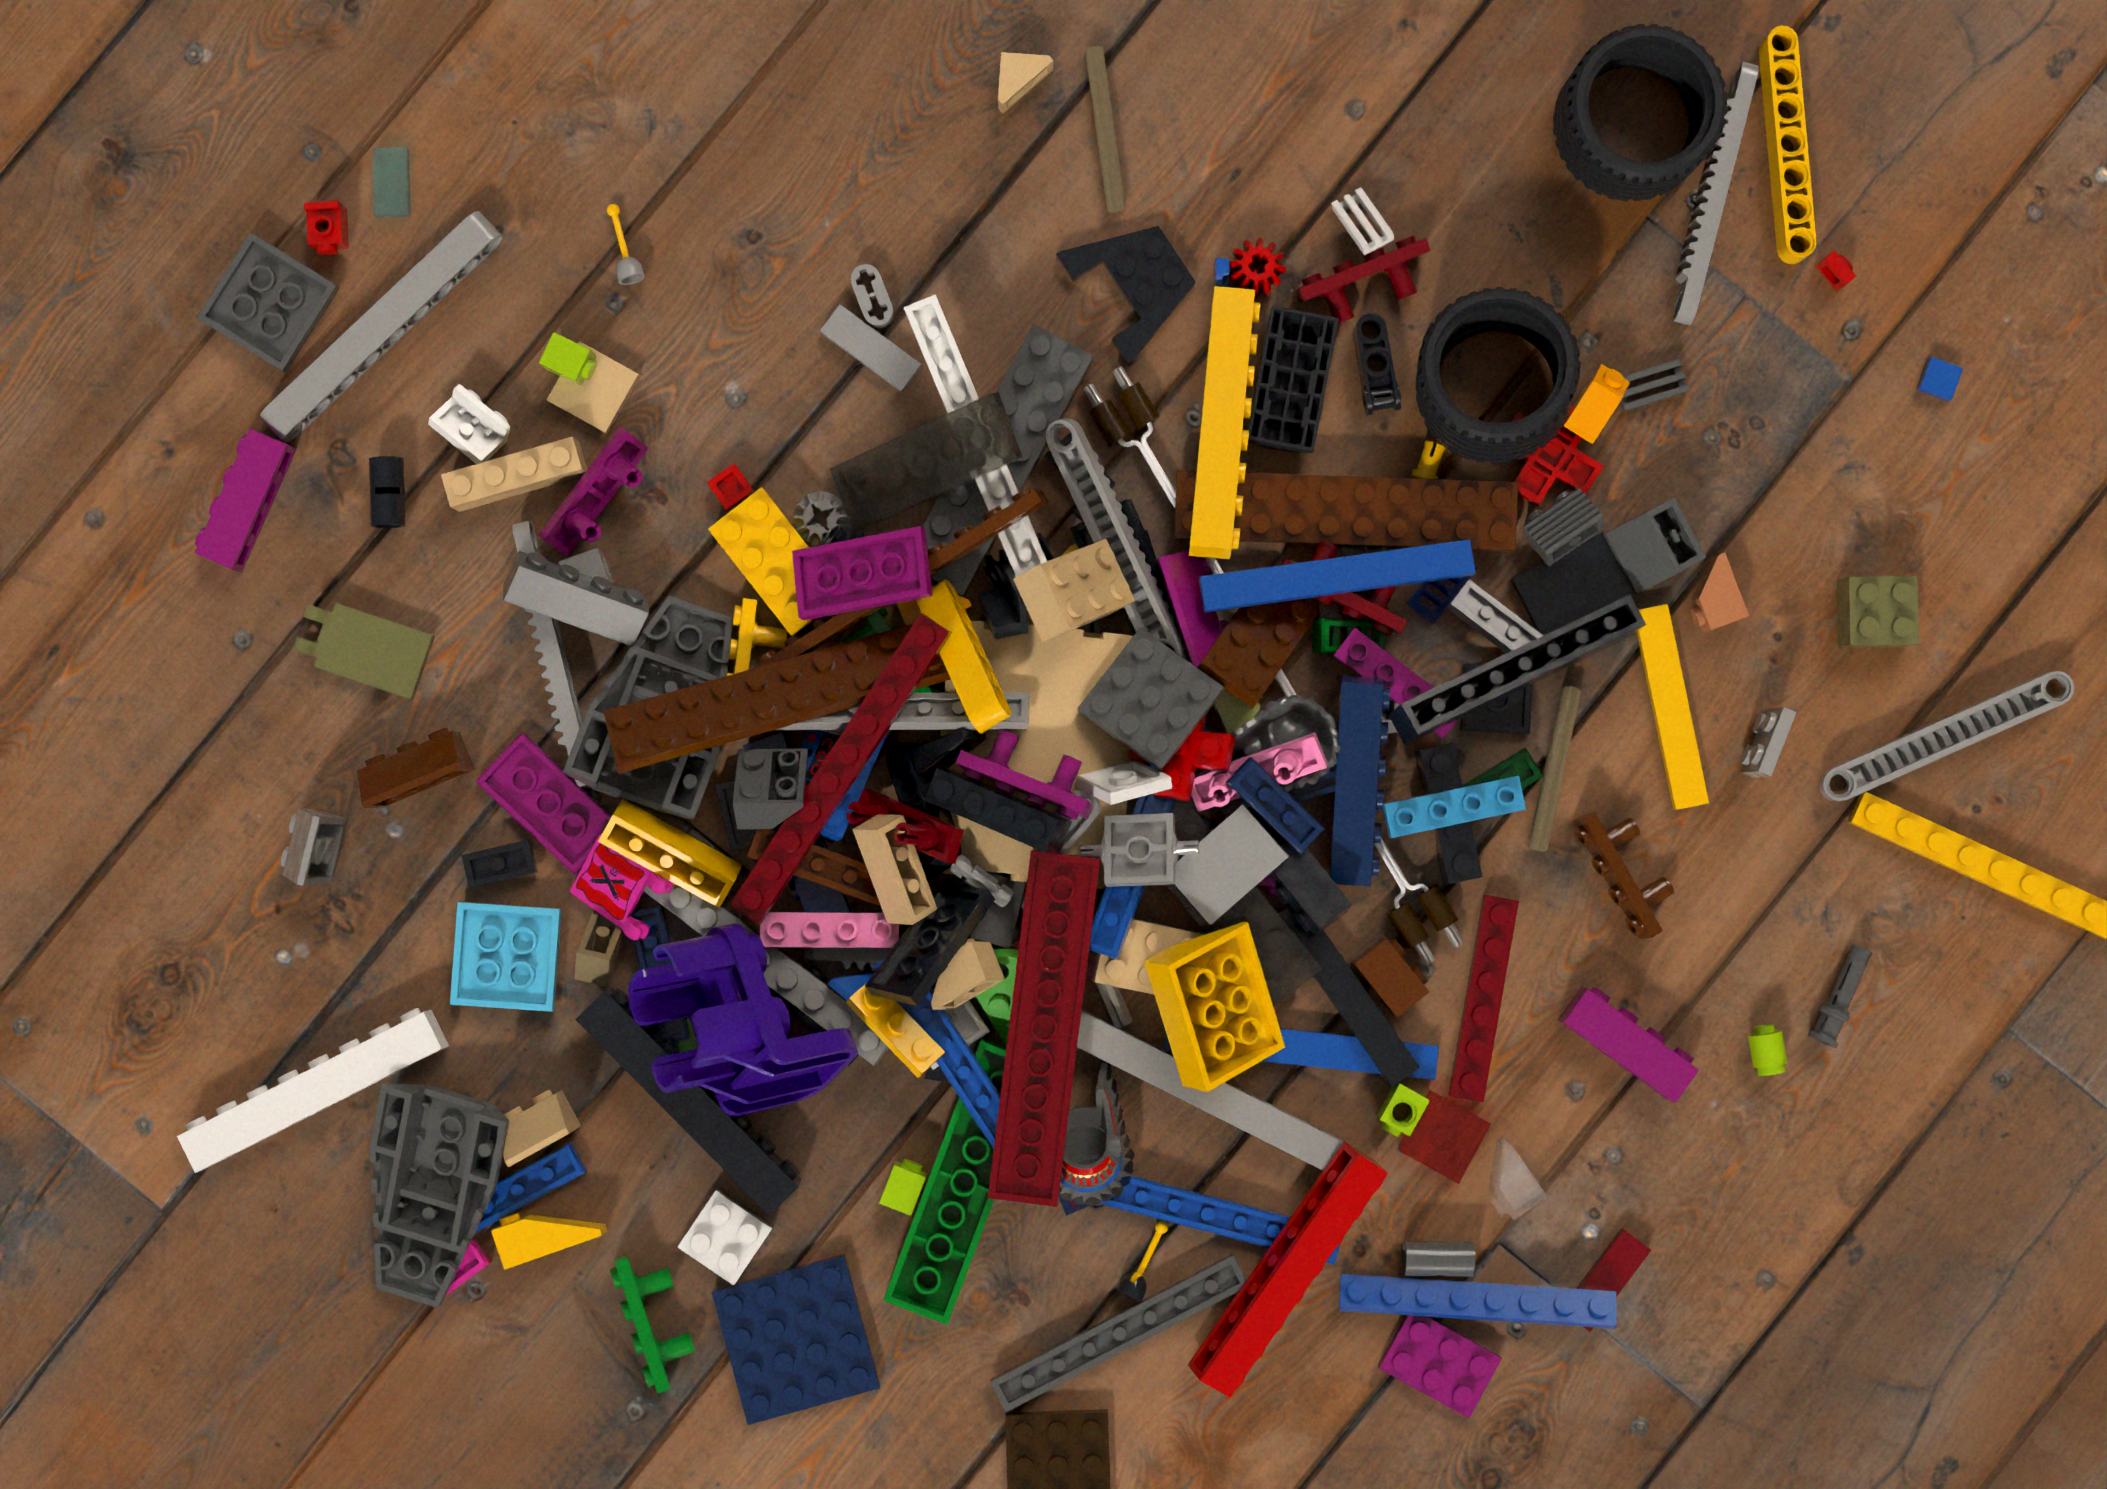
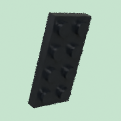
[865,881,995,1006]

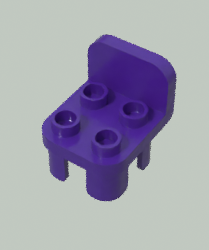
[628,924,858,1116]

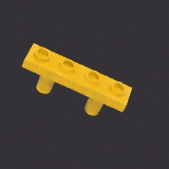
[726,598,787,676]

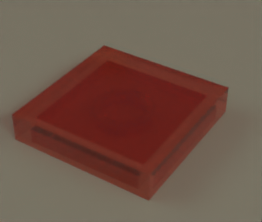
[1397,1090,1491,1184]

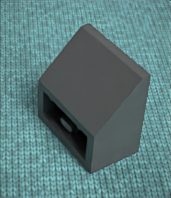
[1603,497,1707,594]
[733,749,808,829]

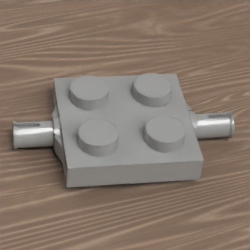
[1080,813,1199,887]

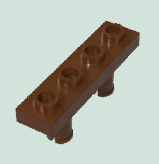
[1572,812,1674,939]

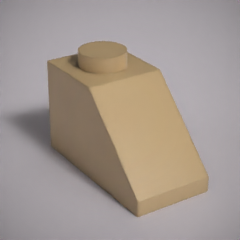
[931,938,1005,1010]

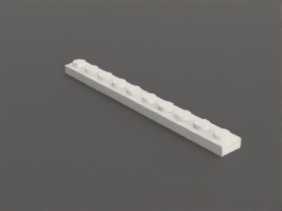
[904,294,1047,577]

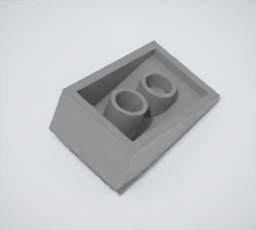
[281,808,347,886]

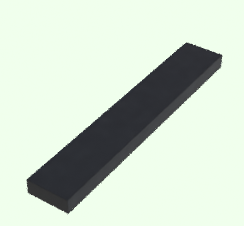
[1272,905,1420,1087]

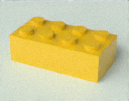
[708,487,822,636]

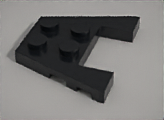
[1056,226,1195,366]

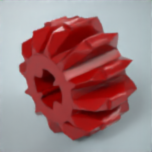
[1229,238,1286,297]

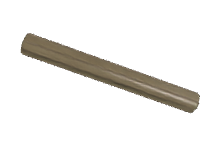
[1085,46,1125,213]
[1528,685,1581,852]

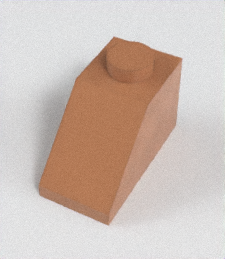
[1690,552,1749,633]

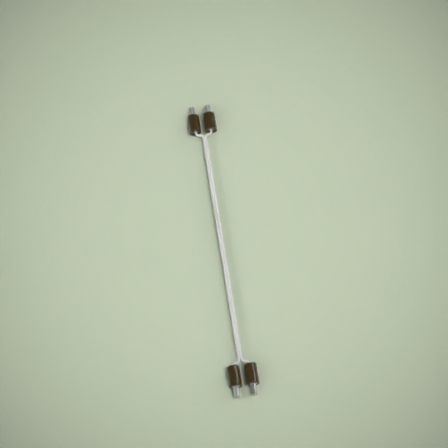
[1084,366,1464,965]

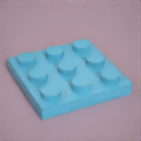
[450,902,562,1012]

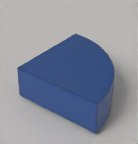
[1214,258,1229,287]

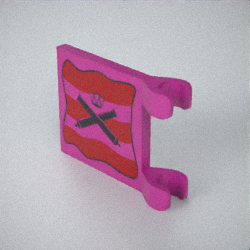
[569,834,674,940]

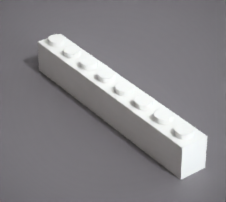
[177,1008,449,1173]

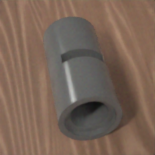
[1402,1241,1475,1277]

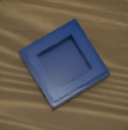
[1916,357,1963,402]

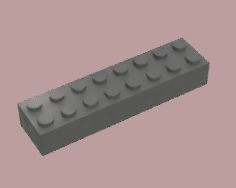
[922,323,1093,598]

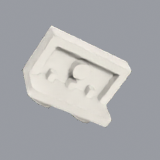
[428,384,510,464]

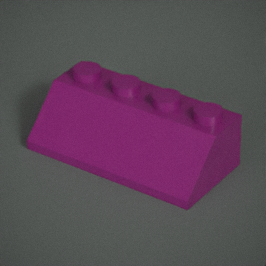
[1157,550,1227,667]

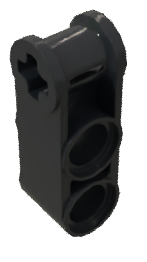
[1353,313,1401,416]

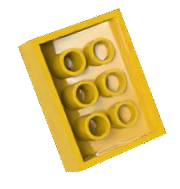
[1144,922,1285,1092]

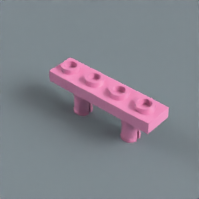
[1191,733,1328,812]
[760,912,899,948]

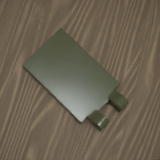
[293,603,435,700]

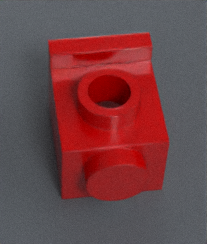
[304,201,349,255]

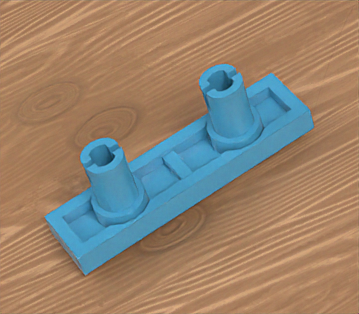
[1382,776,1526,838]

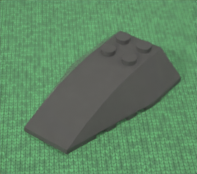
[563,595,733,820]
[369,1083,509,1308]

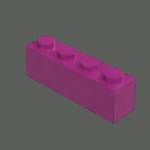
[195,428,296,572]
[1558,987,1699,1103]

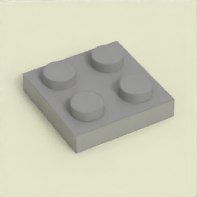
[1740,707,1797,778]

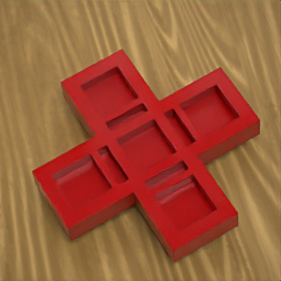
[1511,406,1604,506]
[1128,713,1235,801]

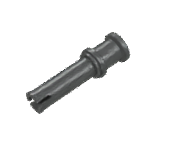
[1807,944,1873,1048]

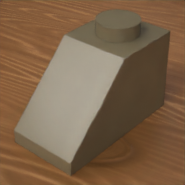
[574,910,624,987]

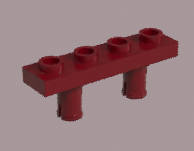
[1295,235,1431,324]
[1281,540,1407,637]
[847,788,964,863]

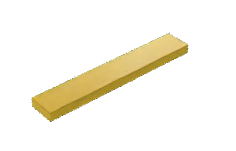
[1636,604,1709,810]

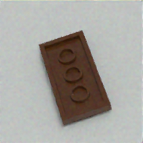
[1197,599,1319,709]

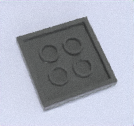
[196,232,339,373]
[1077,627,1224,772]

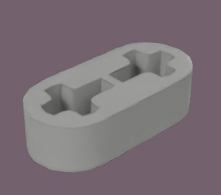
[850,264,894,329]

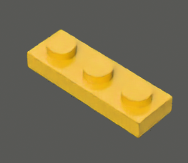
[846,983,945,1078]

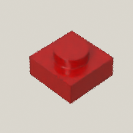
[1815,250,1856,292]
[707,463,755,512]

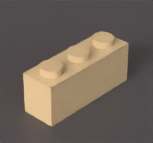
[853,814,937,925]

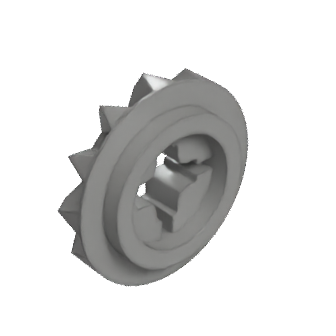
[793,491,848,545]

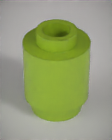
[1747,1024,1788,1076]

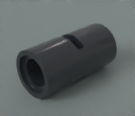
[369,456,406,528]

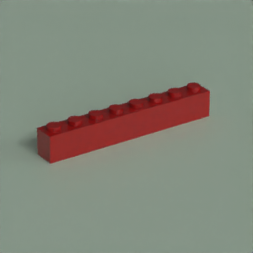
[1187,1141,1388,1398]

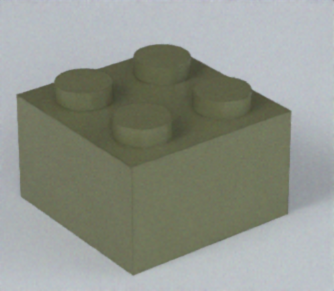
[1837,576,1919,648]

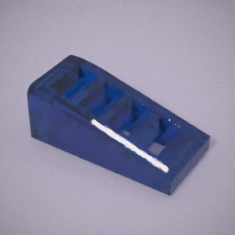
[1406,567,1477,625]

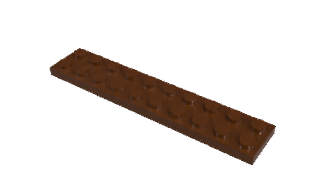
[1174,470,1518,551]
[603,623,951,774]

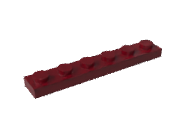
[1448,894,1519,1102]

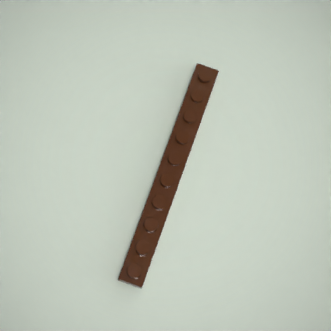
[752,488,1049,669]

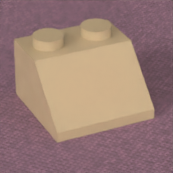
[503,1089,581,1167]

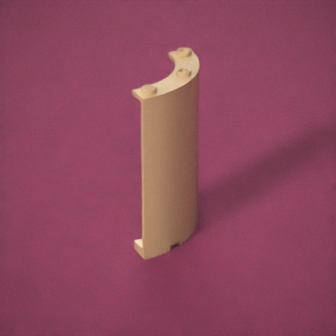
[940,621,1133,889]

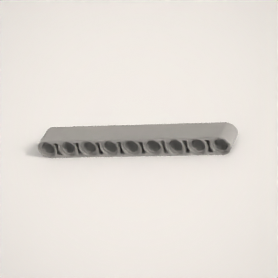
[260,211,503,443]
[1077,1009,1344,1170]

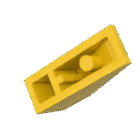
[491,1212,608,1270]

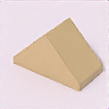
[998,52,1053,113]

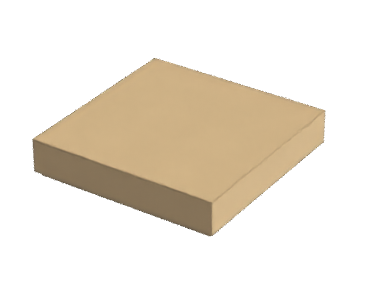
[547,341,640,434]

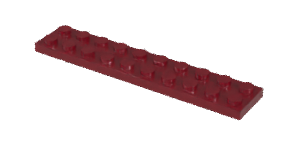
[988,850,1100,1207]

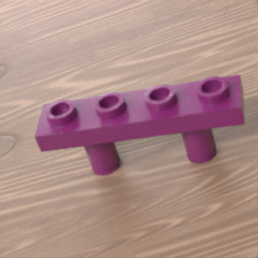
[539,427,649,556]
[1333,628,1457,738]
[956,729,1094,821]

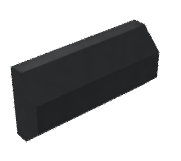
[1248,305,1339,453]

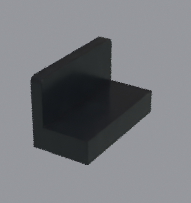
[978,564,1029,639]

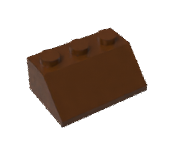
[357,728,475,809]

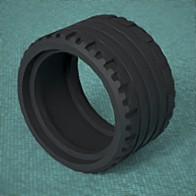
[1553,24,1728,201]
[1416,287,1581,464]

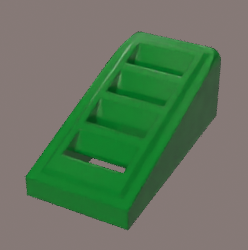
[1312,619,1385,654]

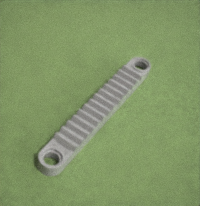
[1672,61,1759,326]
[1046,418,1187,659]
[512,520,586,787]
[1818,671,2074,801]

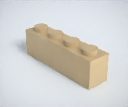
[441,436,587,512]

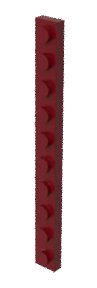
[730,613,952,924]

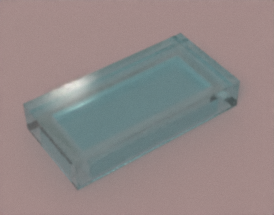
[373,147,410,218]

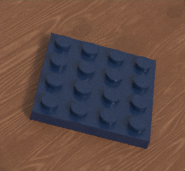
[712,1254,881,1425]

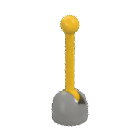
[607,204,645,285]

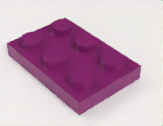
[1378,1315,1502,1418]

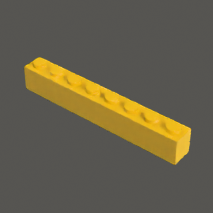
[1189,286,1260,560]

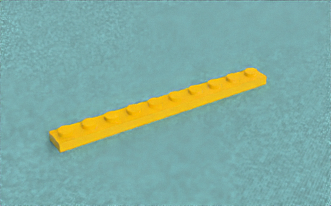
[1848,792,2107,940]

